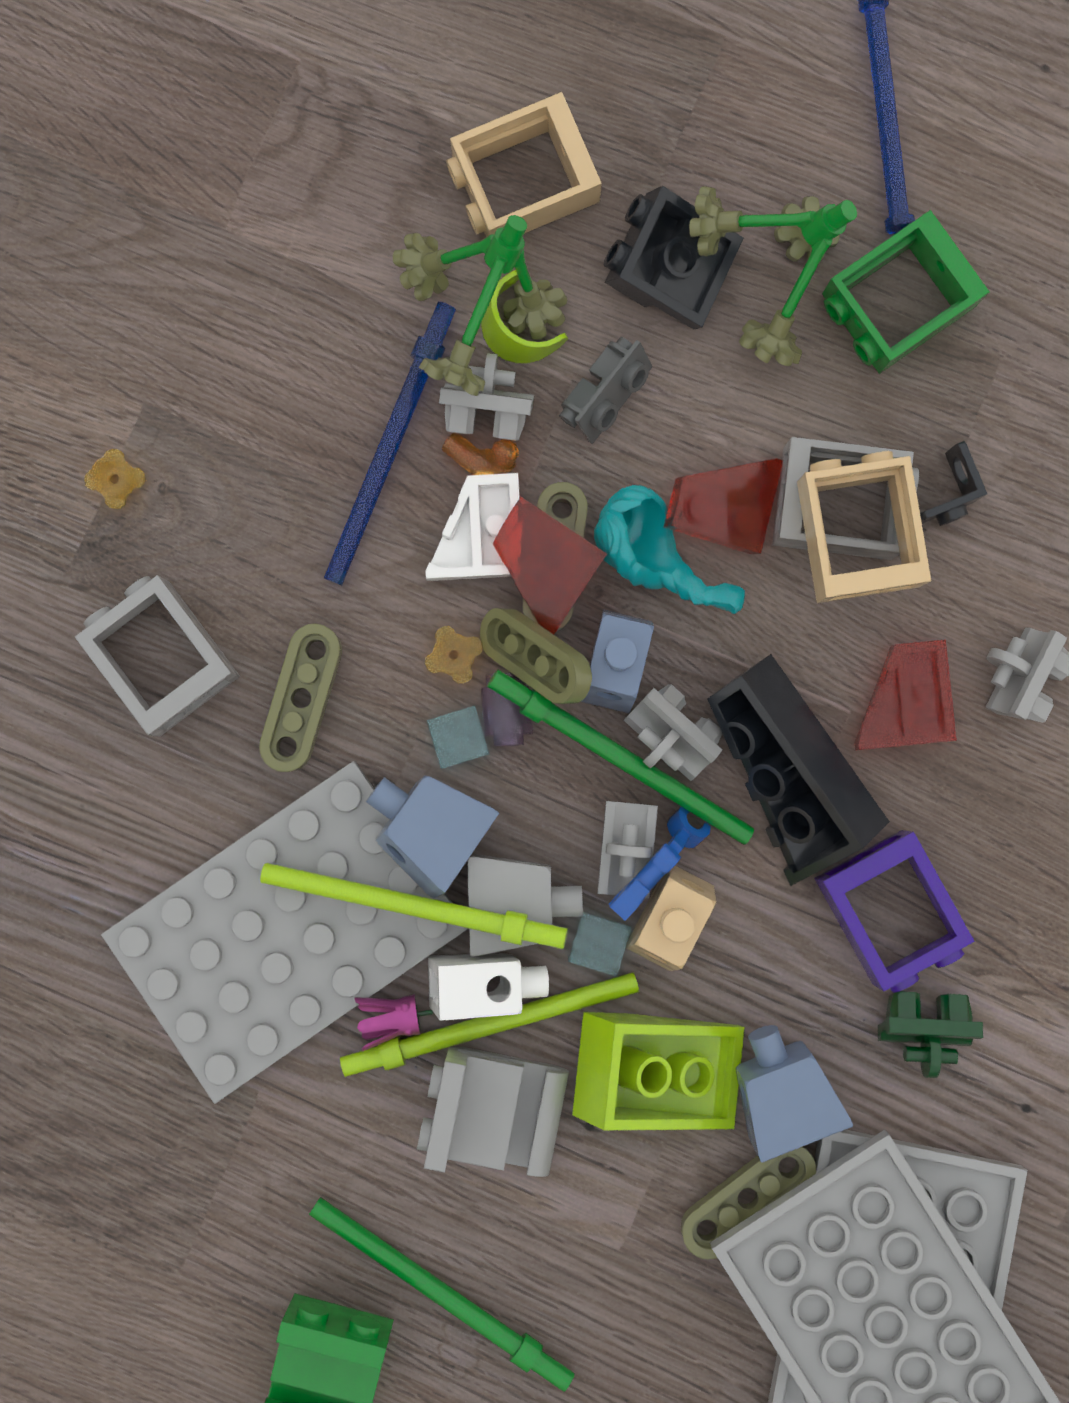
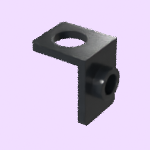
[920,441,988,526]

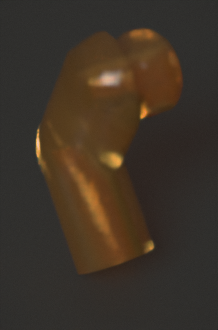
[442,432,519,475]

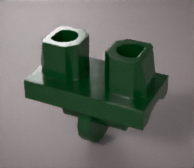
[878,991,983,1078]

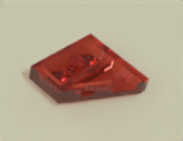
[664,458,784,555]
[854,639,957,750]

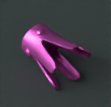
[354,994,433,1052]

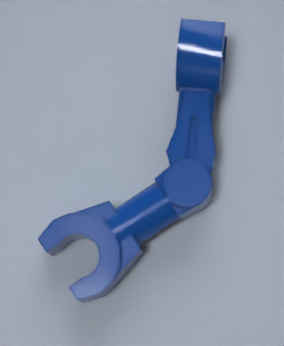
[608,807,711,921]

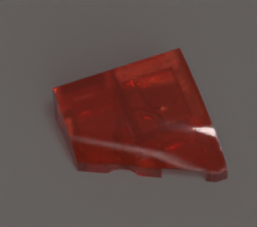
[492,496,607,635]

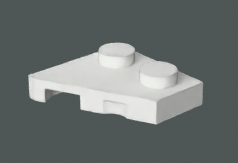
[426,473,524,581]

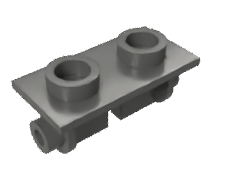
[559,337,653,444]

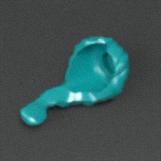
[594,485,745,614]

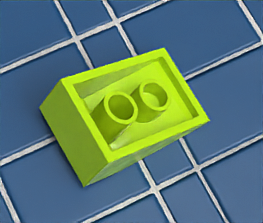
[572,1012,745,1131]

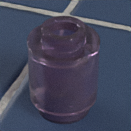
[481,673,534,747]

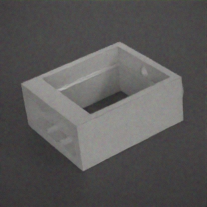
[772,437,919,560]
[75,575,240,737]

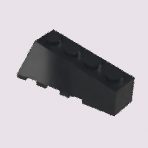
[707,654,890,886]

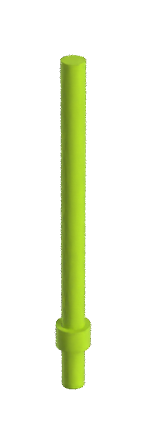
[260,863,568,949]
[340,972,640,1077]

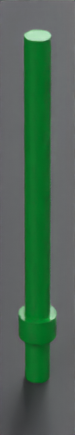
[487,669,754,845]
[309,1197,575,1392]

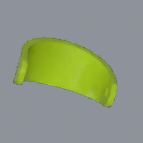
[481,270,568,363]

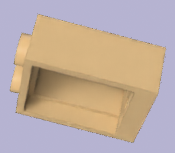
[446,92,602,237]
[797,451,931,603]

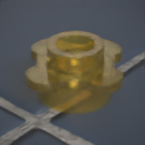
[84,449,146,509]
[425,626,483,684]

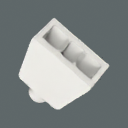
[428,953,549,1020]

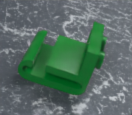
[264,1293,394,1403]

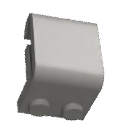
[417,1046,569,1177]

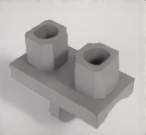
[439,353,534,441]
[986,627,1069,723]
[623,684,722,781]
[597,801,658,899]

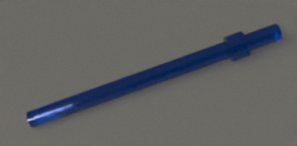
[324,302,456,586]

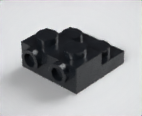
[604,186,744,330]

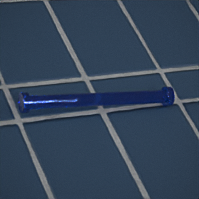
[858,0,915,234]

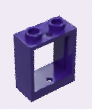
[814,830,975,993]

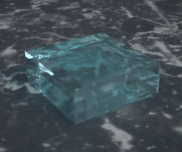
[426,706,490,769]
[568,911,632,977]

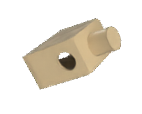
[625,866,716,971]

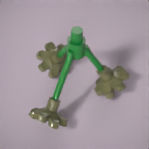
[689,186,857,366]
[393,215,567,396]

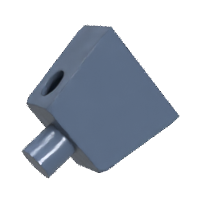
[581,609,654,714]
[366,775,499,899]
[736,1025,853,1163]

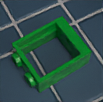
[822,210,990,374]

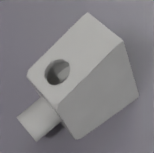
[467,854,583,956]

